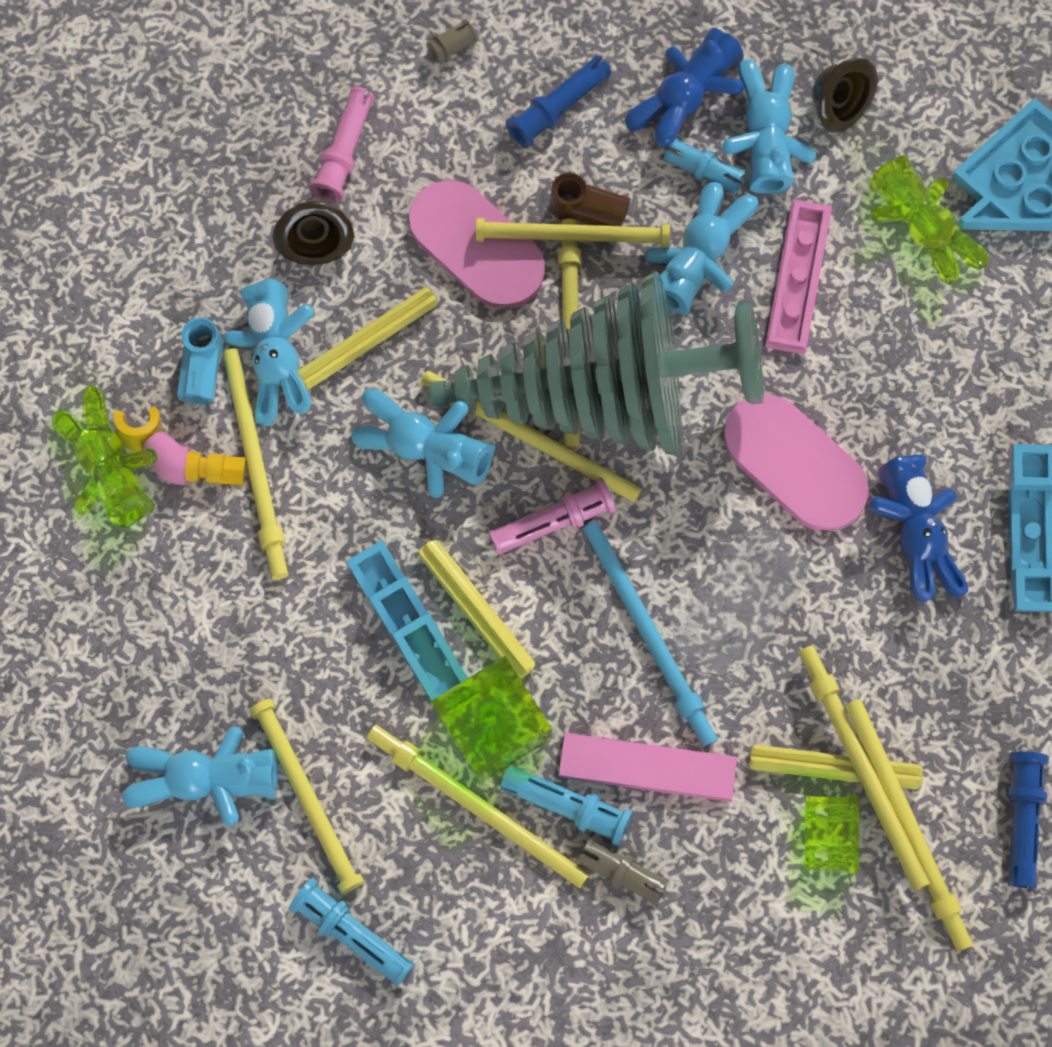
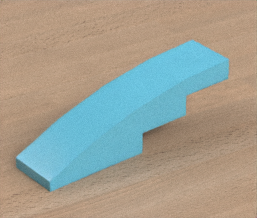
[345,540,472,708]

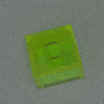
[431,656,552,784]

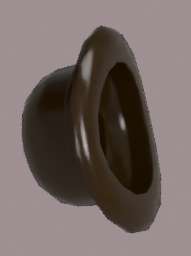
[812,58,878,133]
[272,201,355,265]

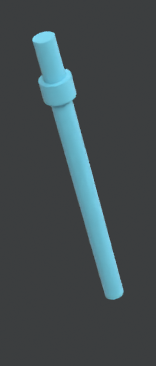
[583,521,718,748]

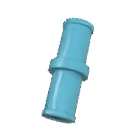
[664,138,747,195]

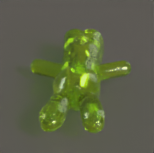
[868,155,989,285]
[51,385,158,528]

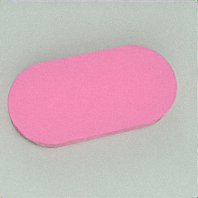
[409,180,545,308]
[724,394,869,531]

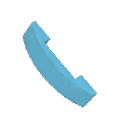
[1008,444,1052,612]

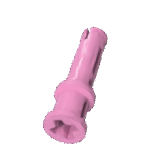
[309,87,375,203]
[488,478,616,556]

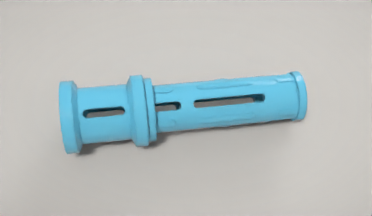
[500,764,634,847]
[288,877,415,987]

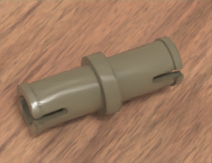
[577,838,669,906]

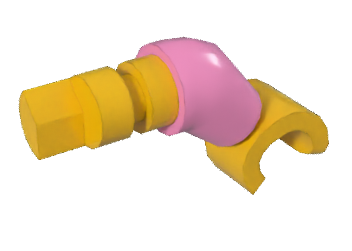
[113,406,246,486]

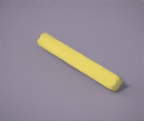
[298,288,438,390]
[418,540,535,679]
[749,745,923,790]

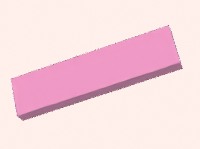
[765,199,832,355]
[559,733,737,802]

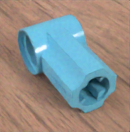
[177,317,224,404]

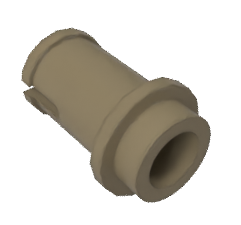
[426,19,478,63]

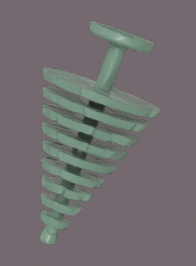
[428,271,764,456]

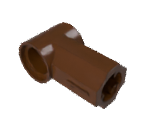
[549,172,631,226]

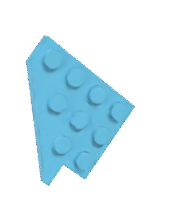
[951,98,1052,231]

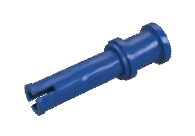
[505,55,611,149]
[1007,751,1049,889]

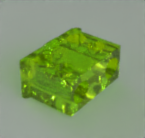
[805,793,859,878]

